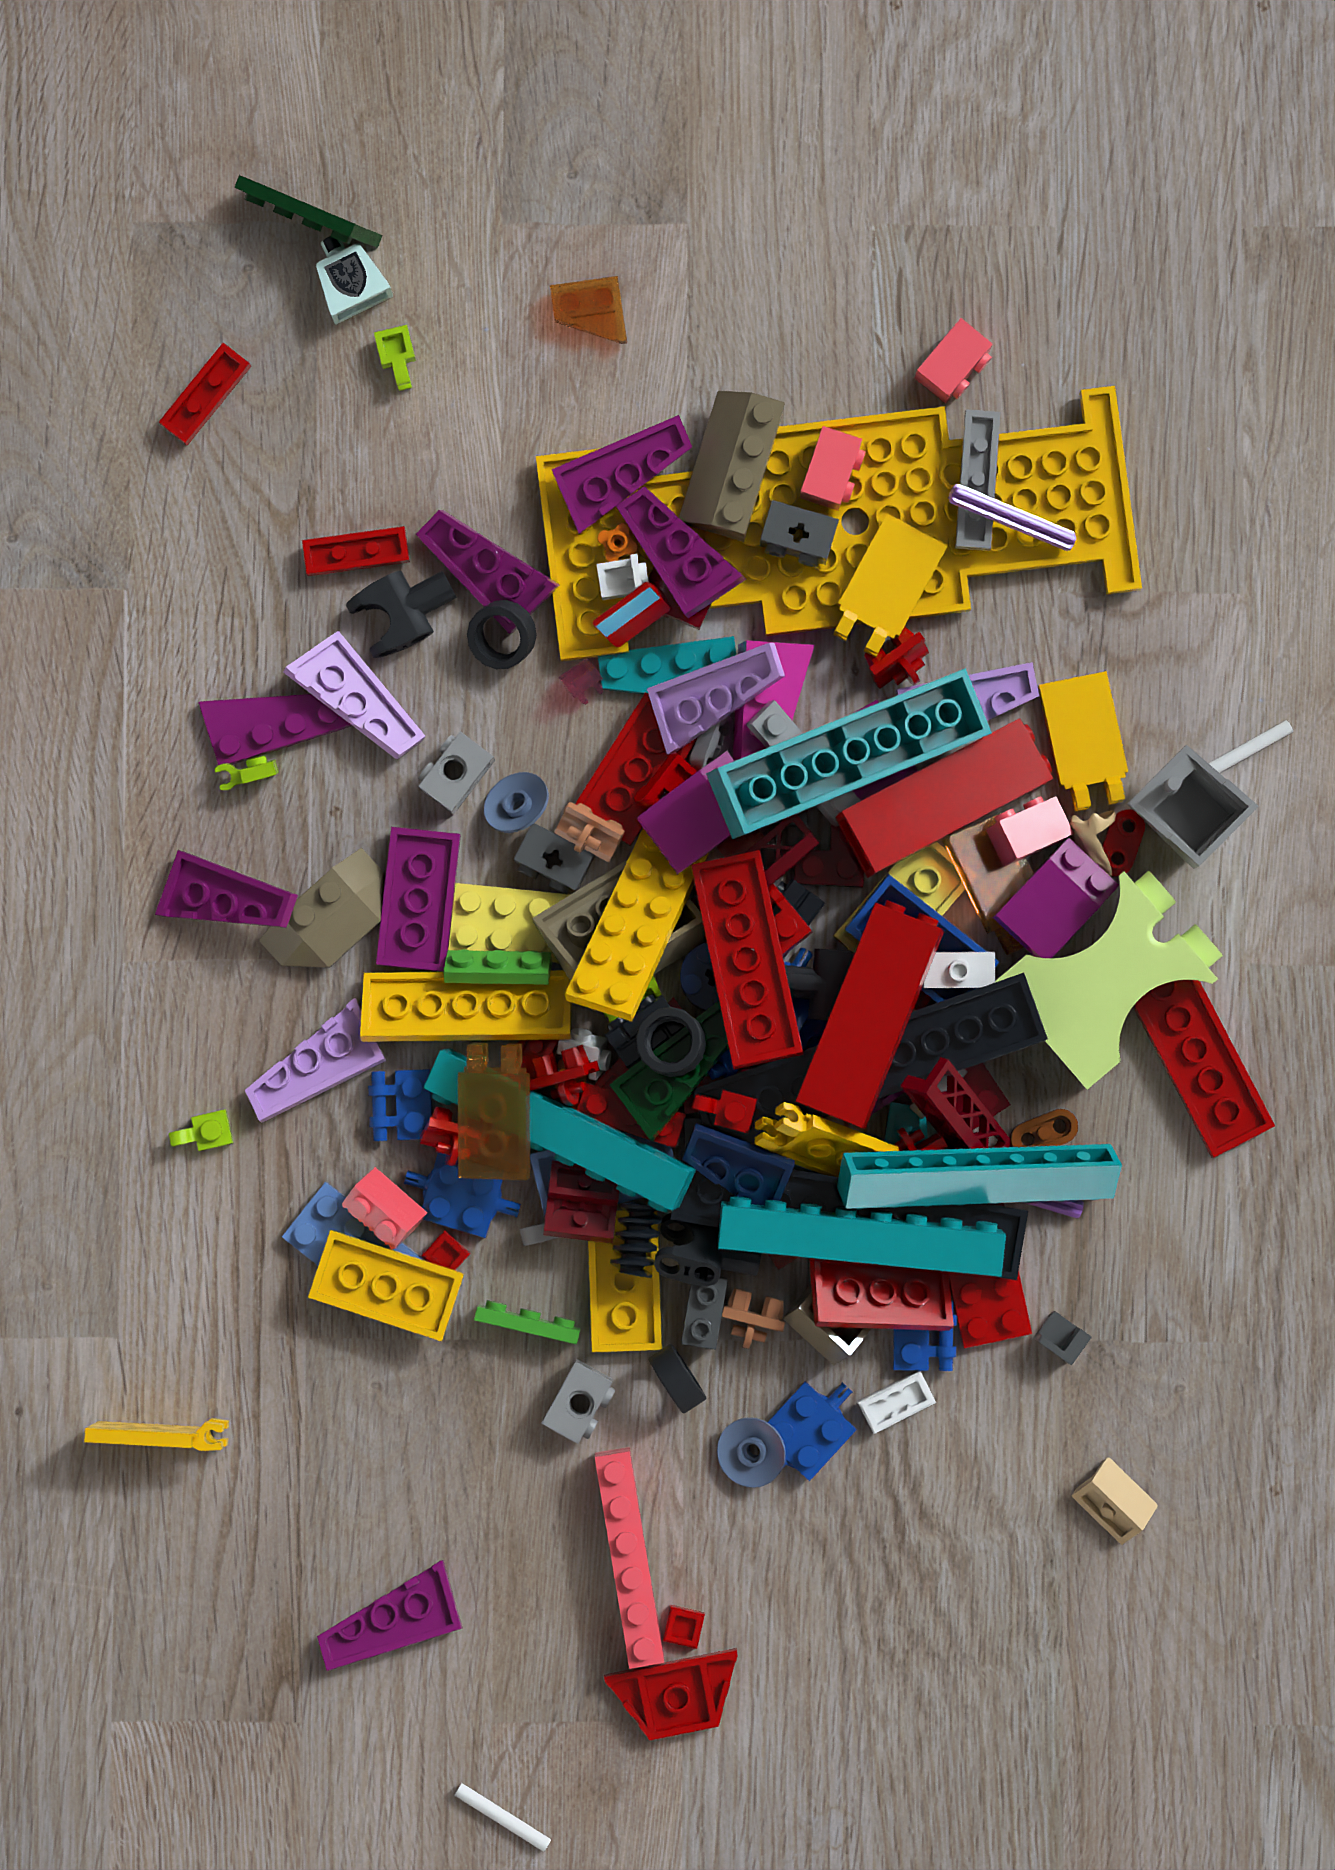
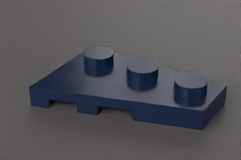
[683,1124,795,1206]

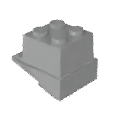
[1127,745,1259,869]

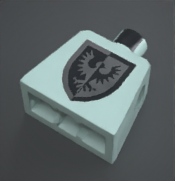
[316,236,393,325]

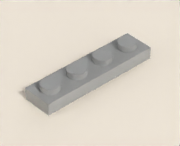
[955,409,1000,551]
[746,700,861,826]

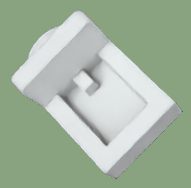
[597,554,648,600]
[557,1028,611,1080]

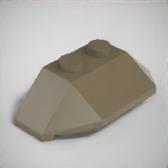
[259,848,385,968]

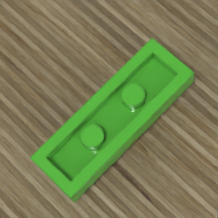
[443,949,552,985]
[474,1300,581,1345]

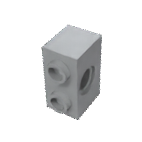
[418,731,495,815]
[541,1359,615,1444]

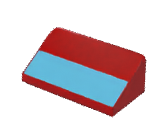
[592,582,671,648]

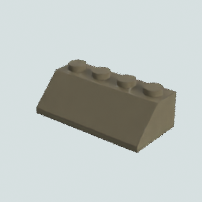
[679,391,785,542]

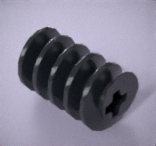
[610,1202,663,1278]

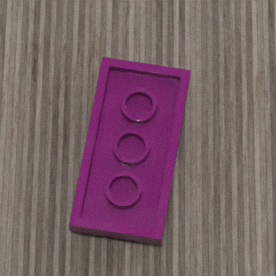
[376,827,461,972]

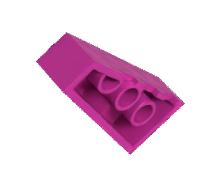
[733,640,814,761]

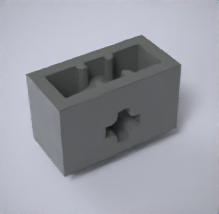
[759,500,839,567]
[514,823,595,895]
[681,1277,728,1350]

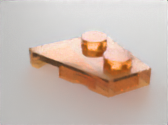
[550,276,627,344]

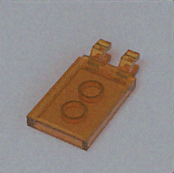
[942,812,1033,955]
[458,1043,530,1180]

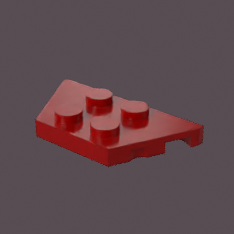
[604,1648,738,1741]

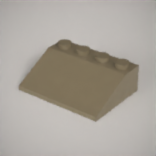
[532,860,707,1012]

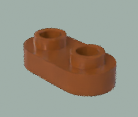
[1010,1109,1078,1147]

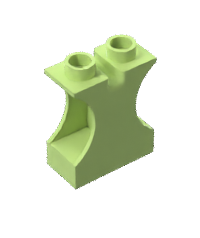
[995,871,1223,1090]

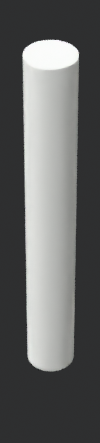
[1208,720,1293,773]
[454,1783,551,1852]

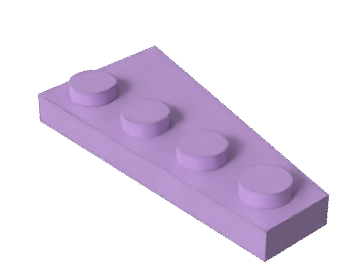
[283,631,425,759]
[647,643,785,755]
[896,662,1039,721]
[245,998,386,1123]

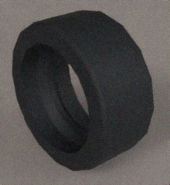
[467,600,537,670]
[636,1007,706,1077]
[648,1344,707,1413]

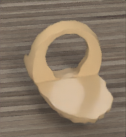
[1069,810,1116,877]

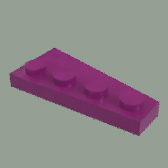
[551,415,692,534]
[616,486,746,618]
[416,510,560,634]
[198,694,352,765]
[155,850,298,928]
[317,1560,463,1671]

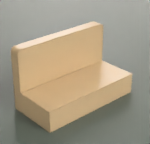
[1072,1457,1158,1545]

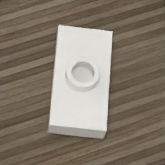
[924,952,995,988]
[857,1371,936,1434]

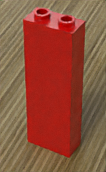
[835,718,1053,878]
[796,900,944,1129]

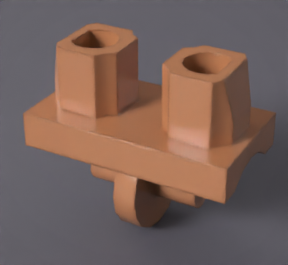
[554,802,625,862]
[722,1288,785,1349]

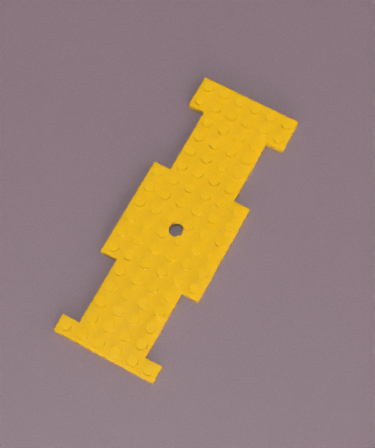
[536,386,1142,661]

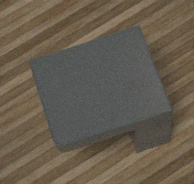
[1034,1311,1092,1365]

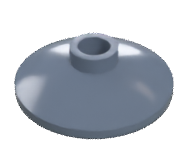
[484,772,549,833]
[717,1417,786,1488]

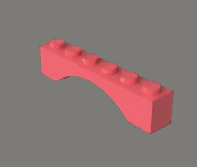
[595,1447,664,1669]

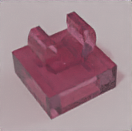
[558,658,603,705]

